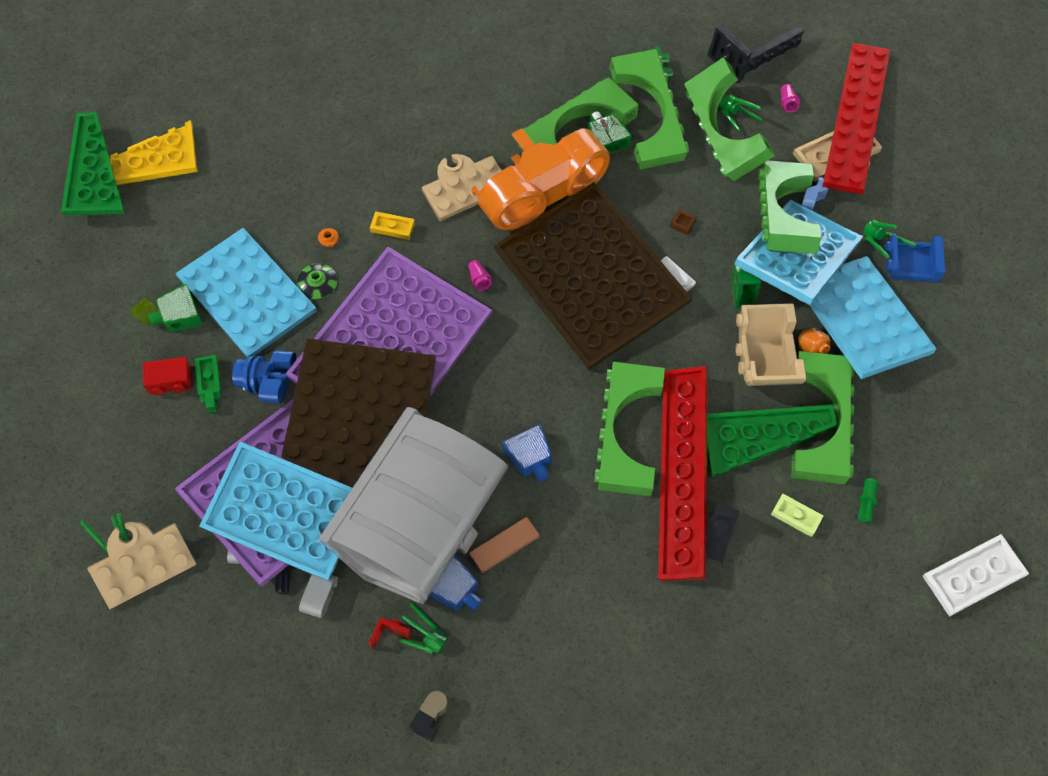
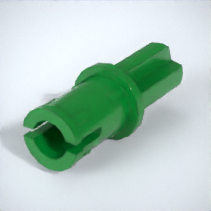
[858,478,879,523]

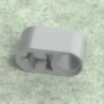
[299,574,338,619]

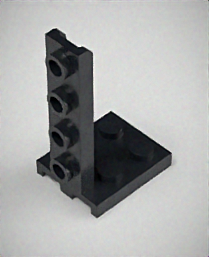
[708,24,804,83]

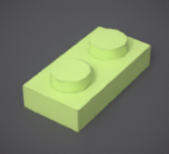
[771,494,823,537]

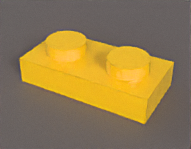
[370,211,415,240]

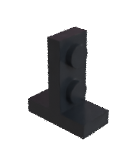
[706,503,740,563]

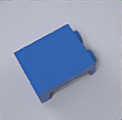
[885,234,945,282]

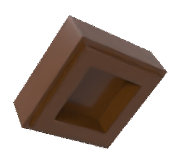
[669,209,697,235]

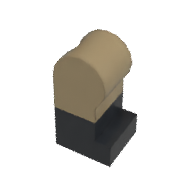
[409,691,448,743]

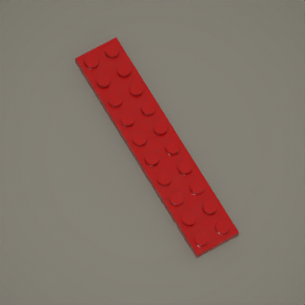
[822,43,890,195]
[658,366,708,582]

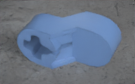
[802,177,829,210]

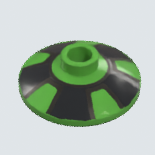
[296,263,338,300]

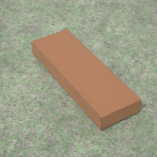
[469,517,539,573]

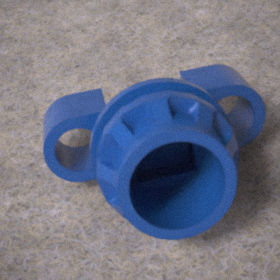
[232,350,297,404]

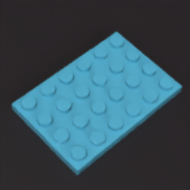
[735,200,863,305]
[176,228,317,358]
[809,256,937,379]
[199,442,352,581]

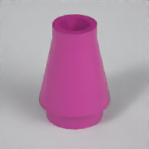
[780,84,800,113]
[468,260,492,291]

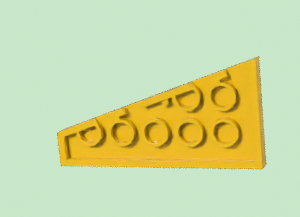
[110,120,198,185]

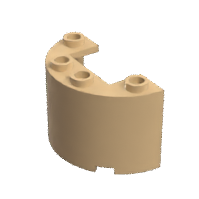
[736,304,806,386]

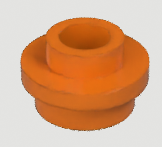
[318,228,339,247]

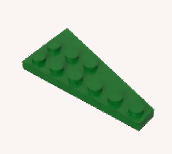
[61,112,125,216]
[707,405,837,478]

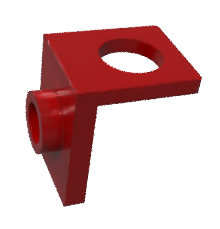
[368,617,412,650]

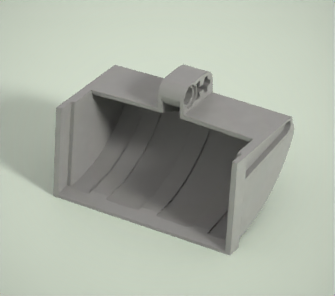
[318,407,508,604]

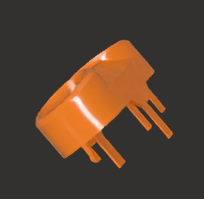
[471,128,610,231]

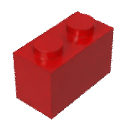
[143,357,192,396]

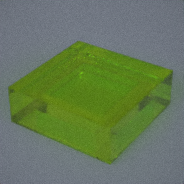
[129,297,159,326]

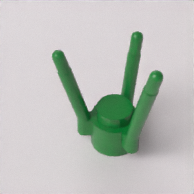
[720,94,763,131]
[864,219,917,259]
[80,513,129,557]
[399,602,448,655]

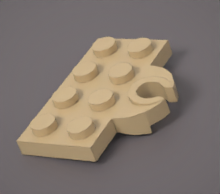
[793,131,882,182]
[422,154,501,221]
[87,522,196,609]

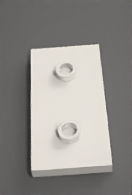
[923,534,1029,617]

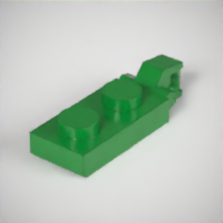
[195,355,222,414]

